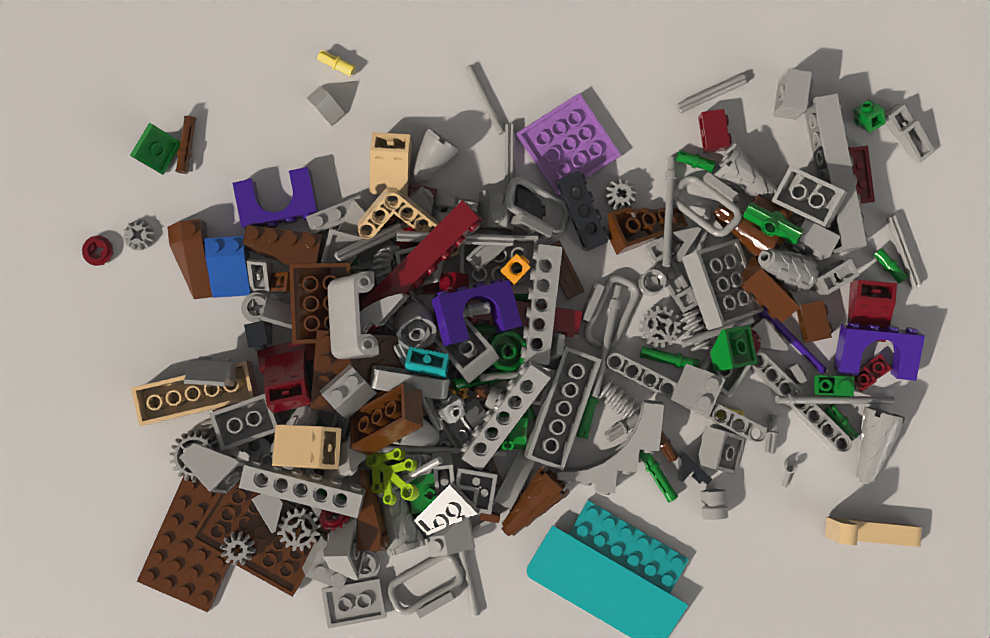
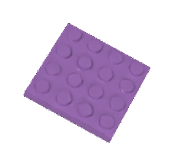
[516,93,621,197]

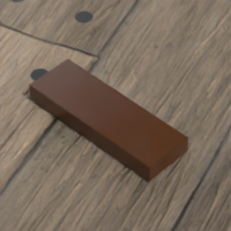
[551,240,585,300]

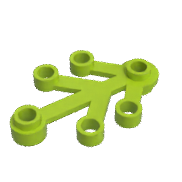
[365,448,419,505]

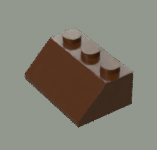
[740,256,800,323]

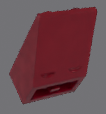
[847,280,897,342]
[264,349,311,413]

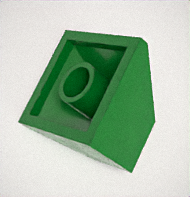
[710,325,758,372]

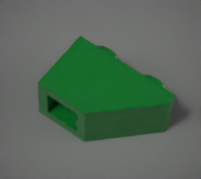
[814,375,854,396]

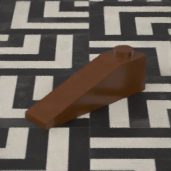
[608,207,688,255]
[167,219,213,300]
[357,470,389,551]

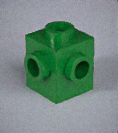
[853,99,886,133]

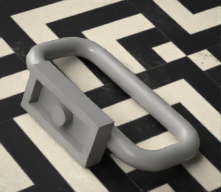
[673,172,742,237]
[505,176,570,239]
[581,274,640,350]
[387,554,464,619]

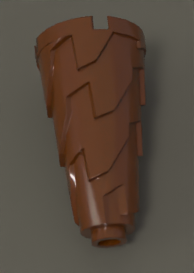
[713,205,785,258]
[501,465,570,536]

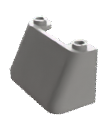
[328,271,379,359]

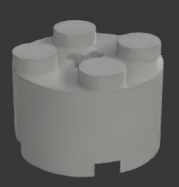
[393,302,436,349]

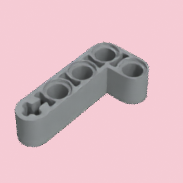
[370,365,451,399]

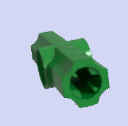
[743,202,804,245]

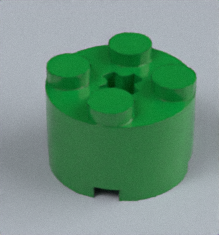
[487,332,526,371]

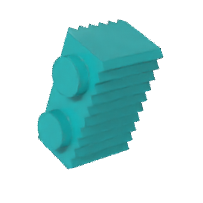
[405,346,450,379]

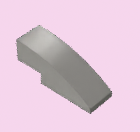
[885,104,935,163]
[360,294,409,334]
[493,449,535,510]

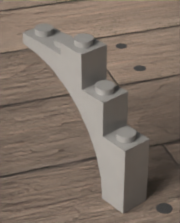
[557,400,664,495]

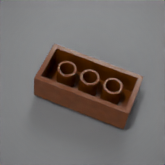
[350,383,423,456]

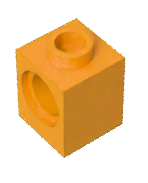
[500,254,531,285]

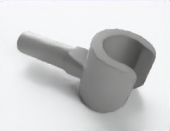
[782,459,796,488]

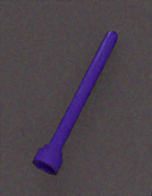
[757,305,827,373]

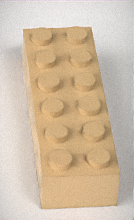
[131,361,259,426]

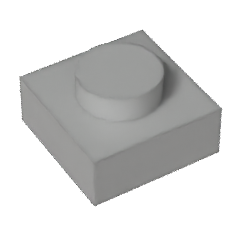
[785,364,807,384]

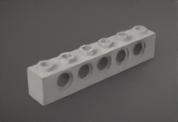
[521,244,562,365]
[460,359,551,471]
[239,459,366,518]

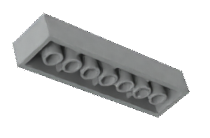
[804,94,868,255]

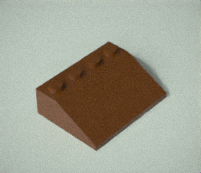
[289,262,351,344]

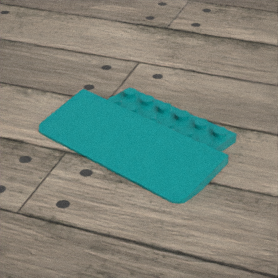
[526,499,689,638]

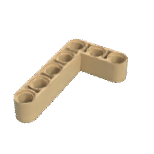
[358,187,460,257]
[825,517,922,547]

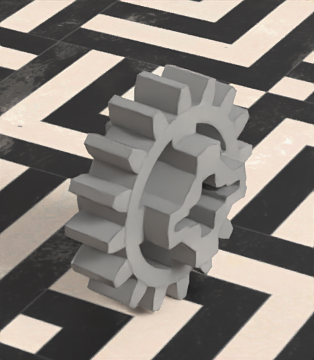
[639,306,681,348]
[277,507,321,551]

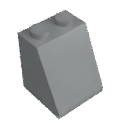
[179,443,248,494]

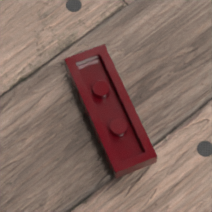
[848,146,875,204]

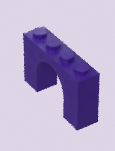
[232,167,319,230]
[431,278,522,346]
[833,322,925,381]

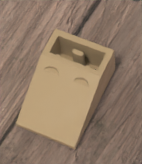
[370,132,414,197]
[272,425,342,470]

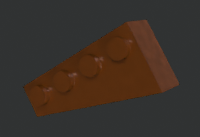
[243,225,326,265]

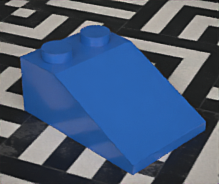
[205,236,251,298]

